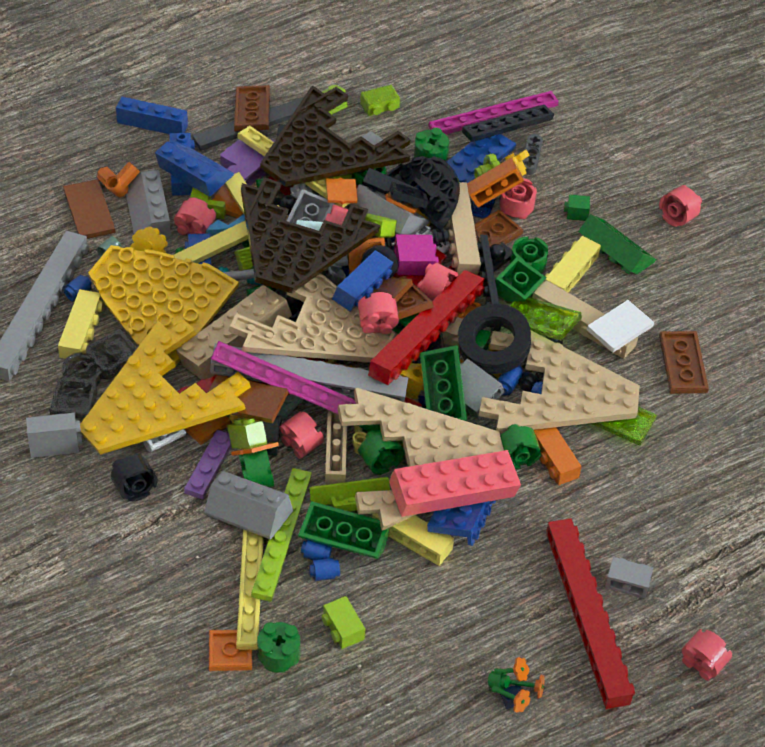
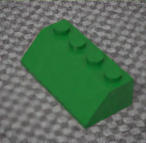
[578,214,657,274]
[420,345,467,421]
[298,501,389,559]

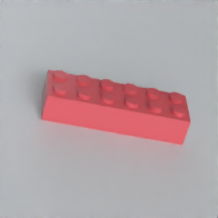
[389,450,521,517]

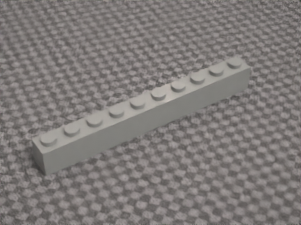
[0,231,89,382]
[210,343,408,402]

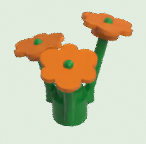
[488,657,545,713]

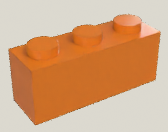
[467,158,524,207]
[534,427,582,486]

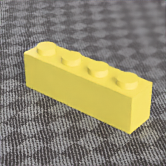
[545,236,601,293]
[58,289,105,362]
[372,513,454,566]

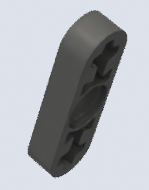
[522,134,543,175]

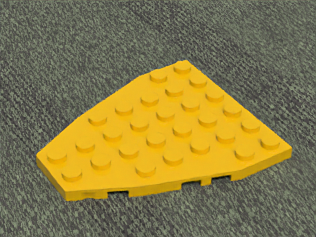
[88,245,239,369]

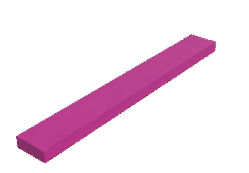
[428,91,559,135]
[211,341,356,414]

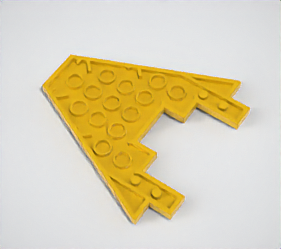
[80,320,251,455]

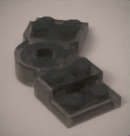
[49,329,137,419]

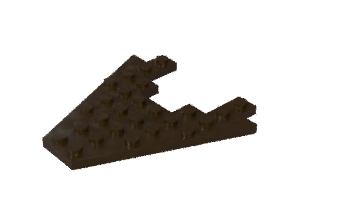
[260,86,411,187]
[241,178,380,293]

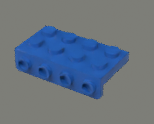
[427,500,496,546]

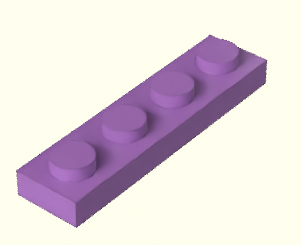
[184,430,232,500]

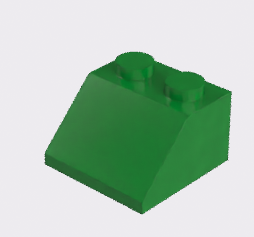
[495,257,547,302]

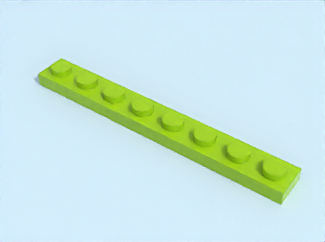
[251,468,312,602]

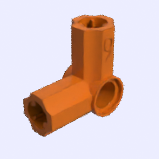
[97,162,140,197]

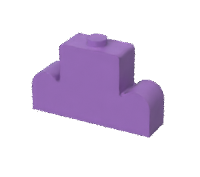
[220,139,275,185]

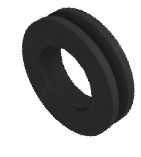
[458,304,531,374]

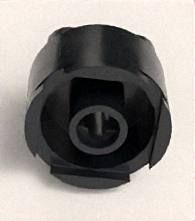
[111,453,158,502]

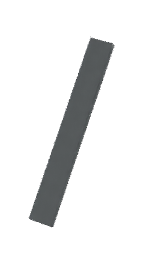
[192,97,304,150]

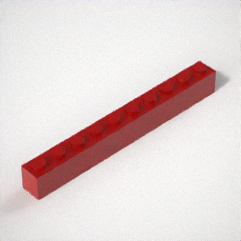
[368,270,484,385]
[546,518,635,709]

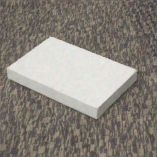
[587,300,654,353]

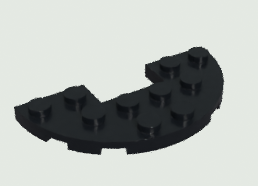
[386,156,460,230]

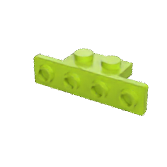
[309,477,390,511]

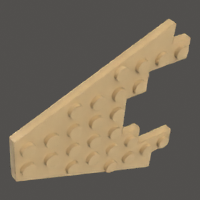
[228,273,395,362]
[479,331,640,433]
[338,388,504,530]

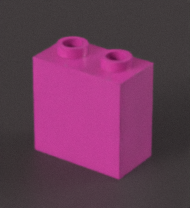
[394,234,438,275]

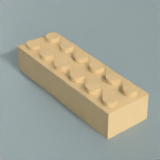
[176,285,292,380]

